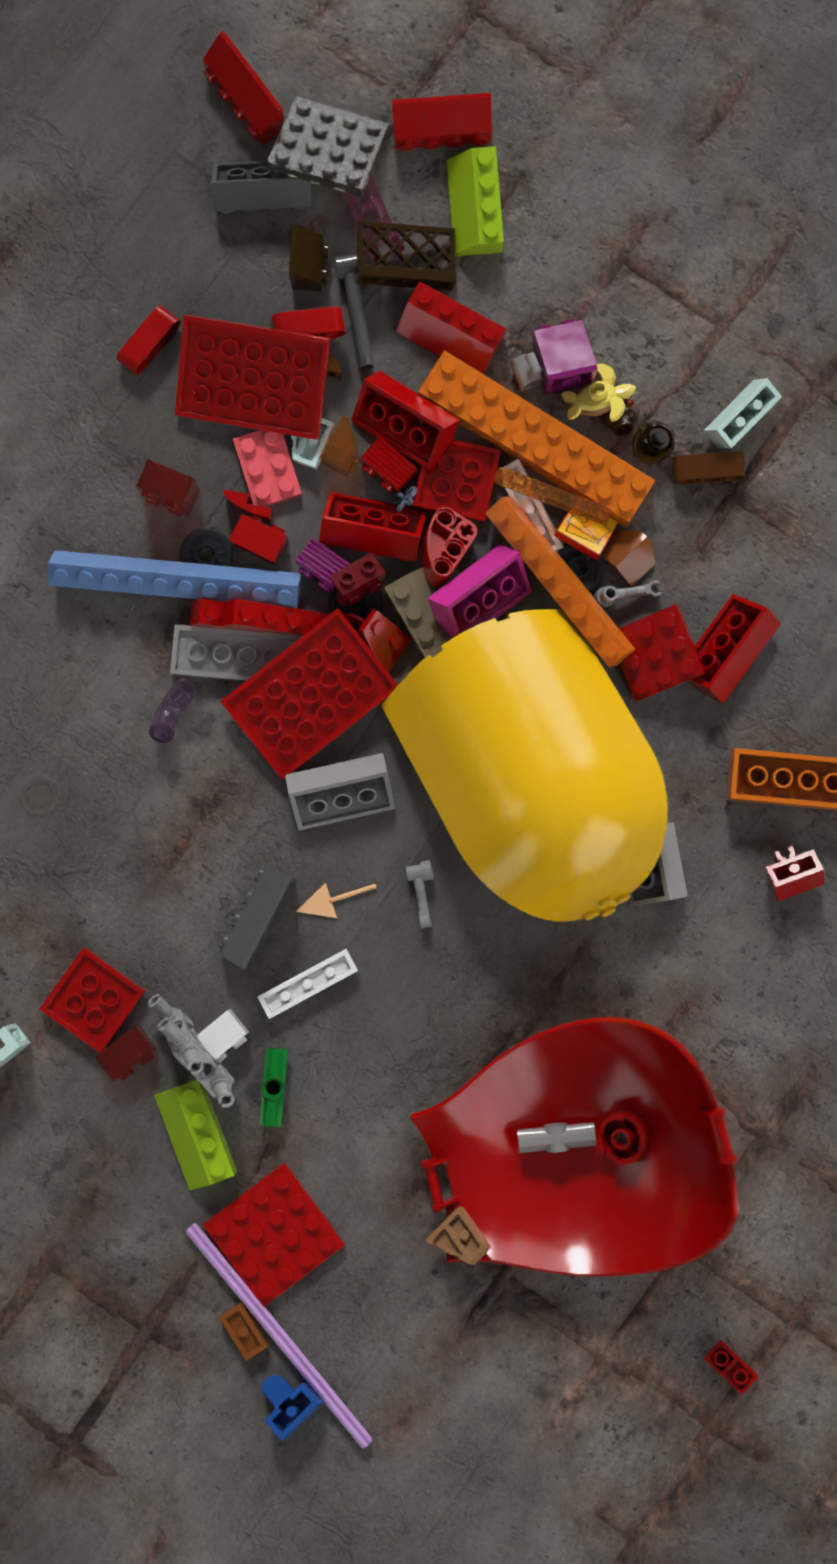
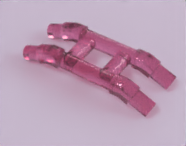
[339,170,405,262]

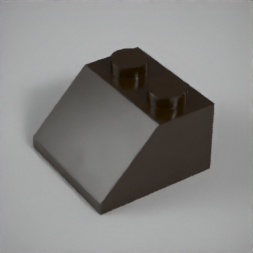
[289,224,329,292]

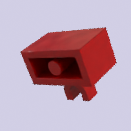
[766,846,824,902]

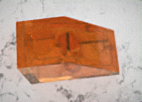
[320,415,360,477]

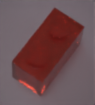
[95,1025,157,1082]

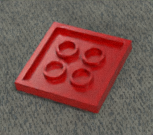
[413,439,501,523]
[619,604,706,702]
[39,947,146,1053]

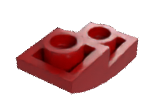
[703,1339,759,1395]

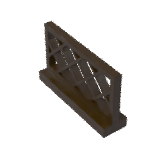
[355,221,457,291]

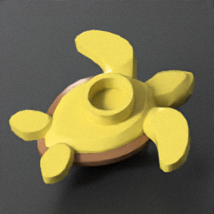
[561,363,636,421]

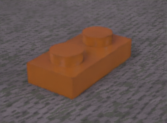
[219,1301,269,1361]

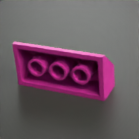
[428,544,532,638]

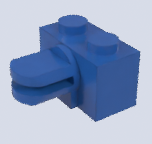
[261,1375,324,1441]

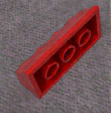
[203,30,286,146]
[392,92,492,151]
[396,281,506,374]
[351,371,460,470]
[319,492,427,562]
[687,594,781,704]

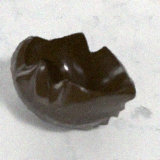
[632,420,675,464]

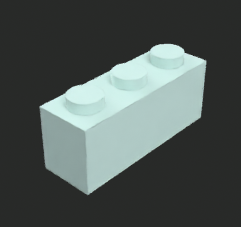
[704,378,782,449]

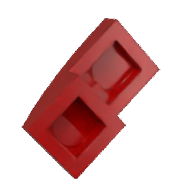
[223,490,273,523]

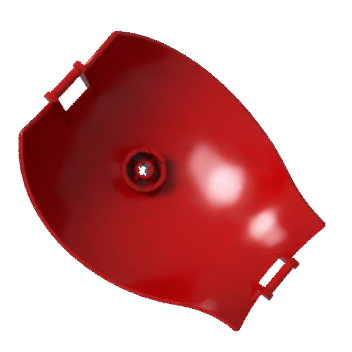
[410,1017,738,1277]

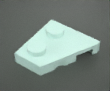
[291,418,336,470]

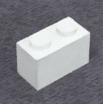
[197,1009,249,1064]

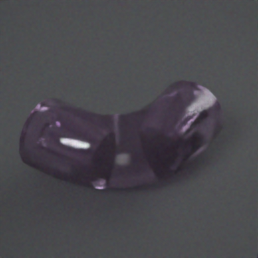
[149,678,198,743]

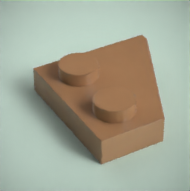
[426,1207,492,1265]

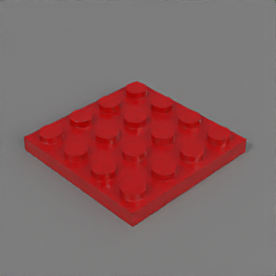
[203,1162,345,1307]

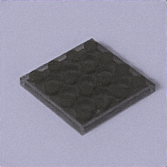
[266,96,389,197]

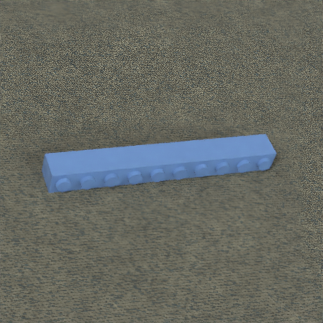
[48,550,301,609]

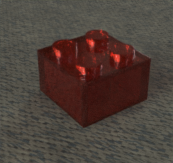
[136,459,200,517]

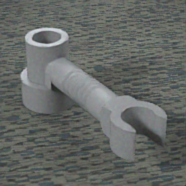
[594,580,662,608]
[406,860,434,928]

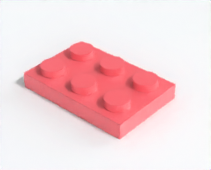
[233,430,302,507]

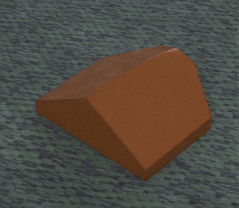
[601,529,655,587]

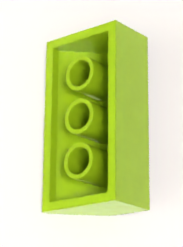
[447,146,504,256]
[154,1079,237,1190]

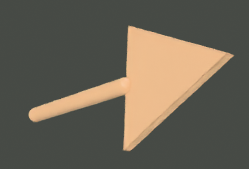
[296,883,377,918]

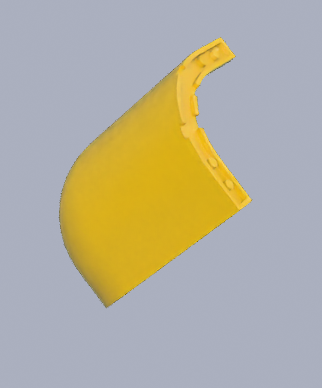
[381,609,668,922]

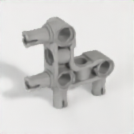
[148,994,235,1107]

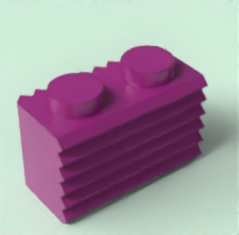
[295,538,350,594]

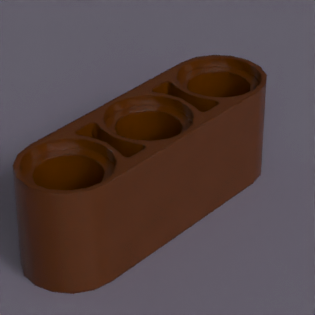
[672,451,745,485]

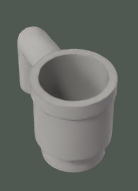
[510,352,543,391]

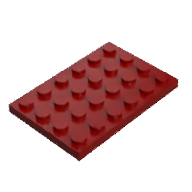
[175,314,331,440]
[220,608,398,780]

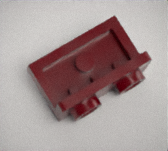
[330,553,385,607]

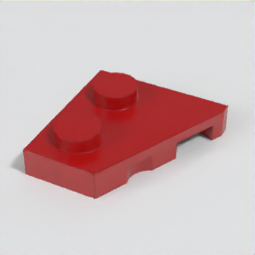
[359,609,412,672]

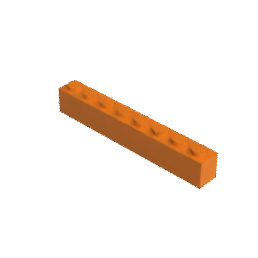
[485,497,636,668]

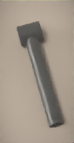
[335,253,374,370]

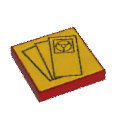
[554,498,619,560]

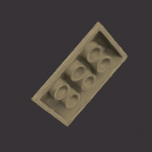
[384,567,459,659]

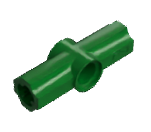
[259,1048,288,1127]

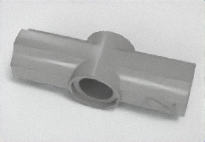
[517,1122,596,1153]

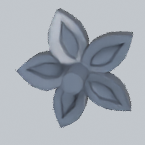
[394,487,418,513]

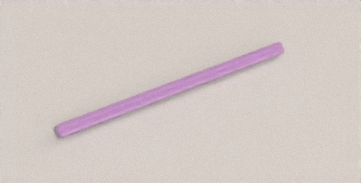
[186,1223,372,1448]

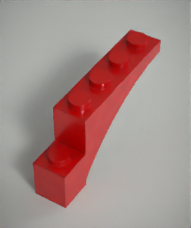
[189,598,328,635]

